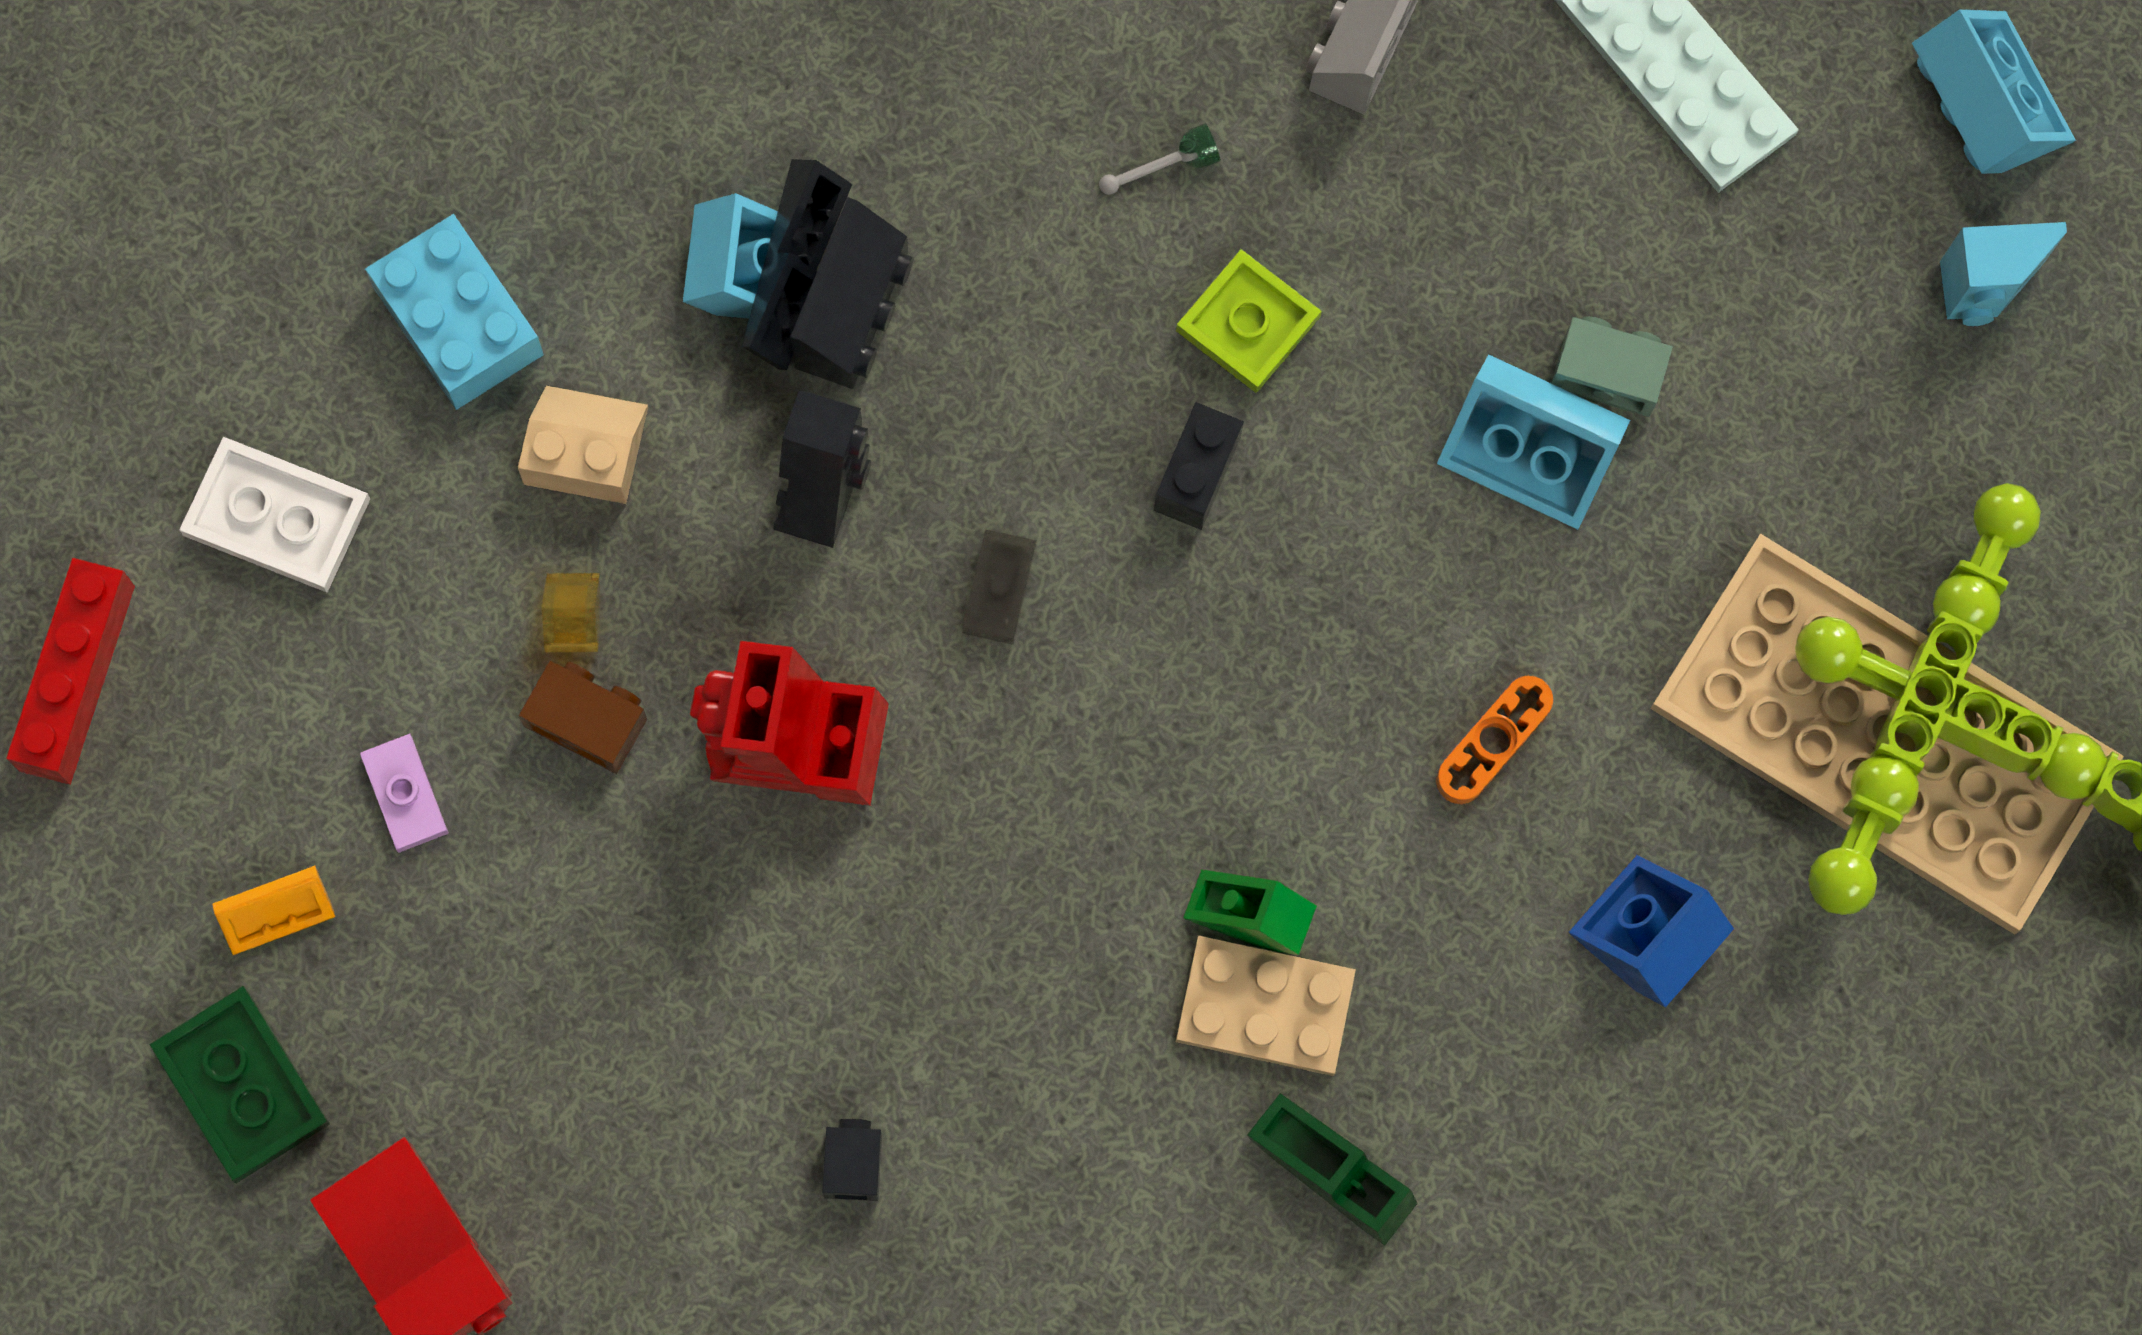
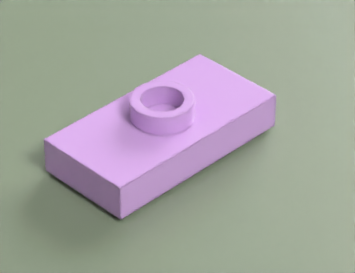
[360,734,448,853]

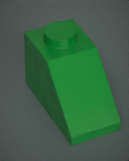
[1183,869,1317,955]

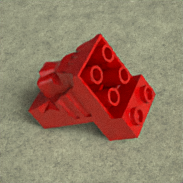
[690,641,889,806]
[310,1137,513,1335]

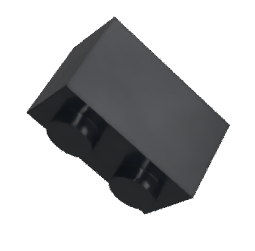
[1154,402,1244,530]

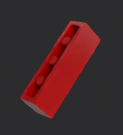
[6,558,135,785]

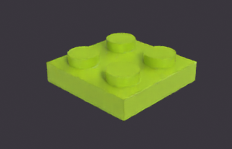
[1176,249,1322,393]

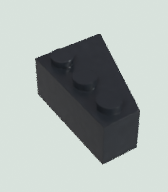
[773,389,871,548]

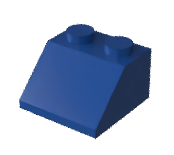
[1569,855,1734,1008]

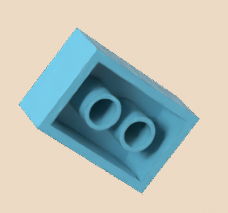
[365,214,544,410]

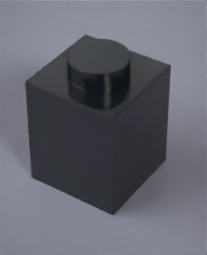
[822,1119,882,1201]

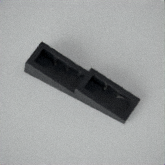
[742,159,853,370]

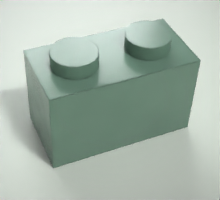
[1551,316,1673,417]

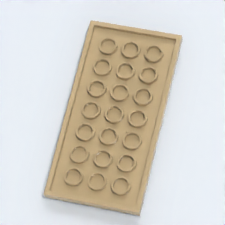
[1650,534,2124,935]

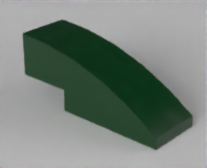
[1247,1093,1418,1246]

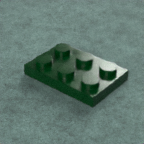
[149,986,330,1184]

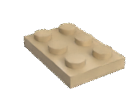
[1176,936,1356,1076]

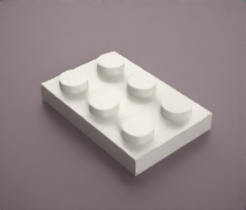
[179,437,370,593]

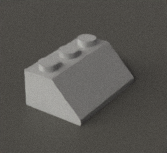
[1305,0,1419,115]

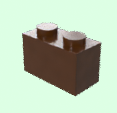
[519,661,647,774]

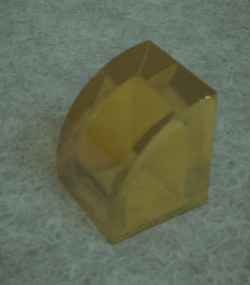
[541,573,600,652]

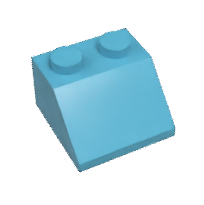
[683,193,778,319]
[1940,222,2067,326]

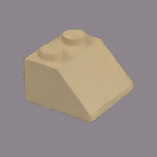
[518,386,648,504]

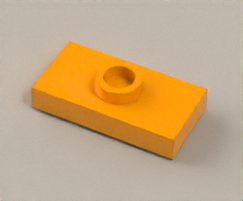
[212,866,335,955]

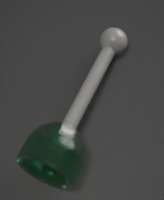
[1099,123,1221,195]

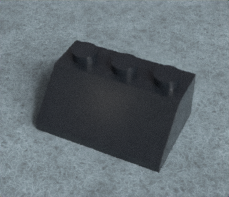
[791,197,914,389]

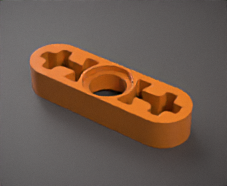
[1436,676,1553,804]

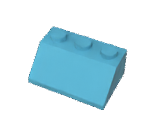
[1912,10,2076,174]
[1437,354,1630,530]

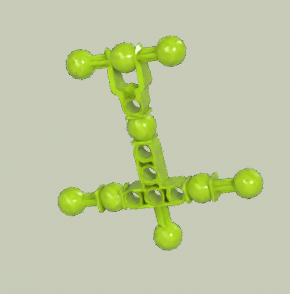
[1795,483,2142,915]

